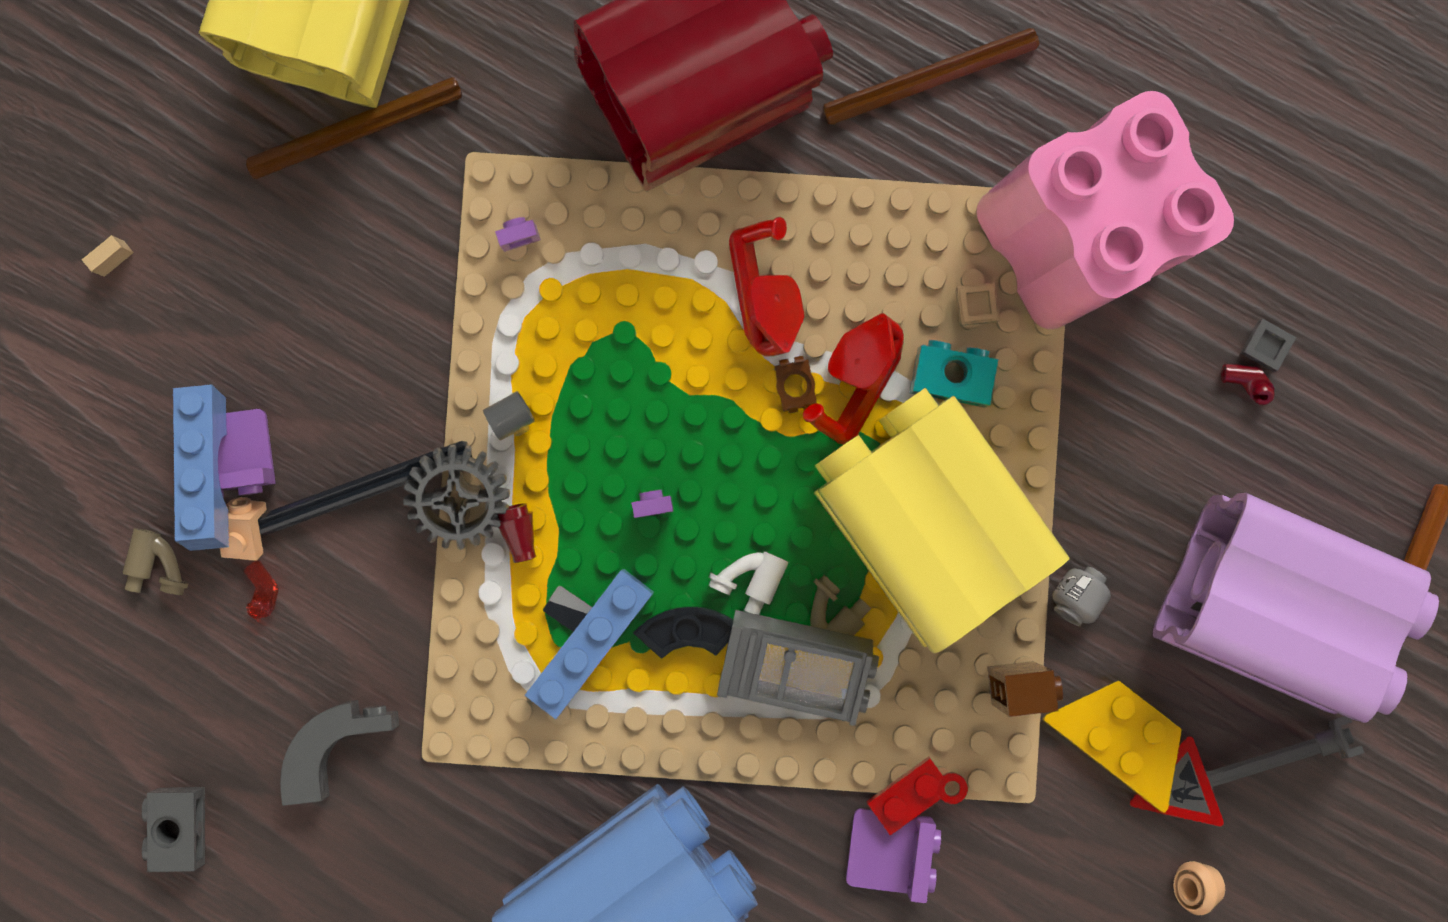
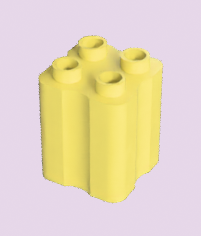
[199,0,410,108]
[814,388,1069,653]

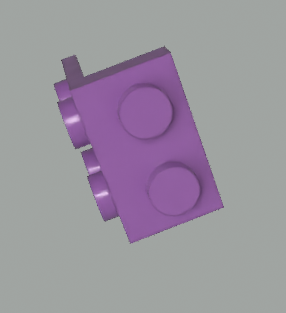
[218,409,276,498]
[846,808,941,903]

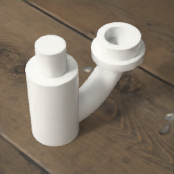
[708,551,789,615]

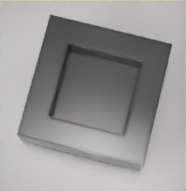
[1240,319,1296,372]

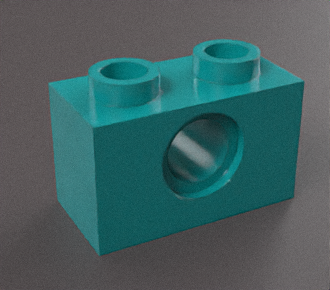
[909,340,999,408]

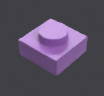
[495,217,541,252]
[632,490,674,518]

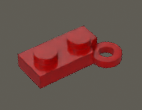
[866,756,968,836]

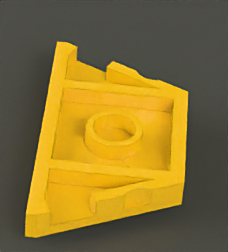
[1042,681,1182,813]

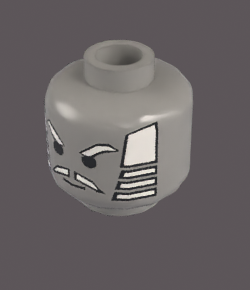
[1052,567,1111,626]

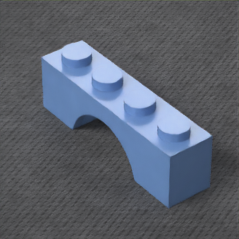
[173,385,229,551]
[525,569,654,719]

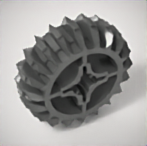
[403,444,510,550]

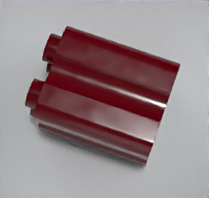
[574,0,833,192]

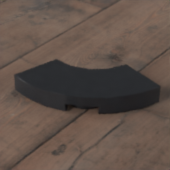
[633,607,733,659]

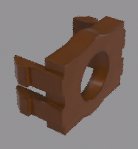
[774,356,817,414]

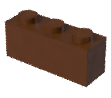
[987,661,1063,717]

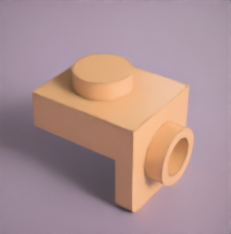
[220,497,267,561]

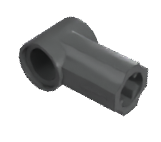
[483,391,535,441]

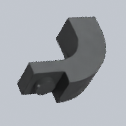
[280,700,399,806]

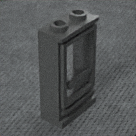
[717,610,879,726]

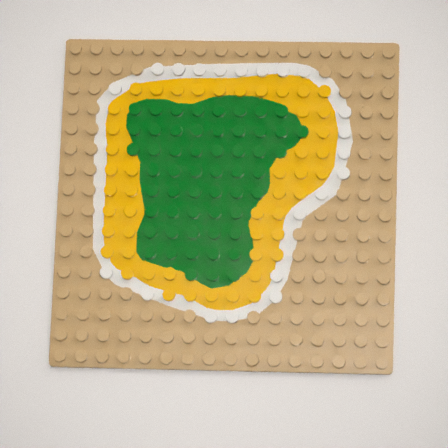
[422,152,1065,803]

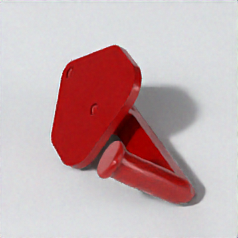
[729,217,804,356]
[803,313,904,445]

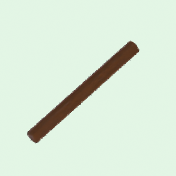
[823,28,1040,125]
[246,77,462,179]

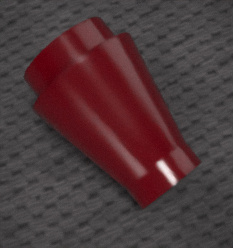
[497,503,536,563]

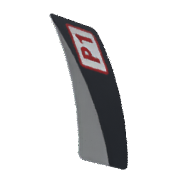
[543,586,592,632]

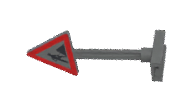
[1130,716,1365,827]

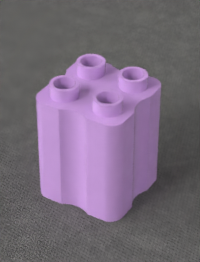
[1153,493,1439,723]

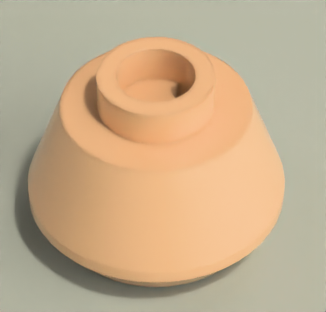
[1173,861,1225,915]

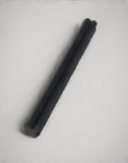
[258,441,472,535]

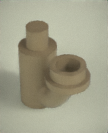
[123,528,189,595]
[810,575,871,636]

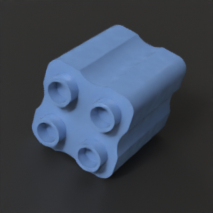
[492,784,758,922]

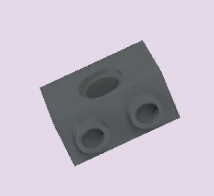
[142,787,205,872]

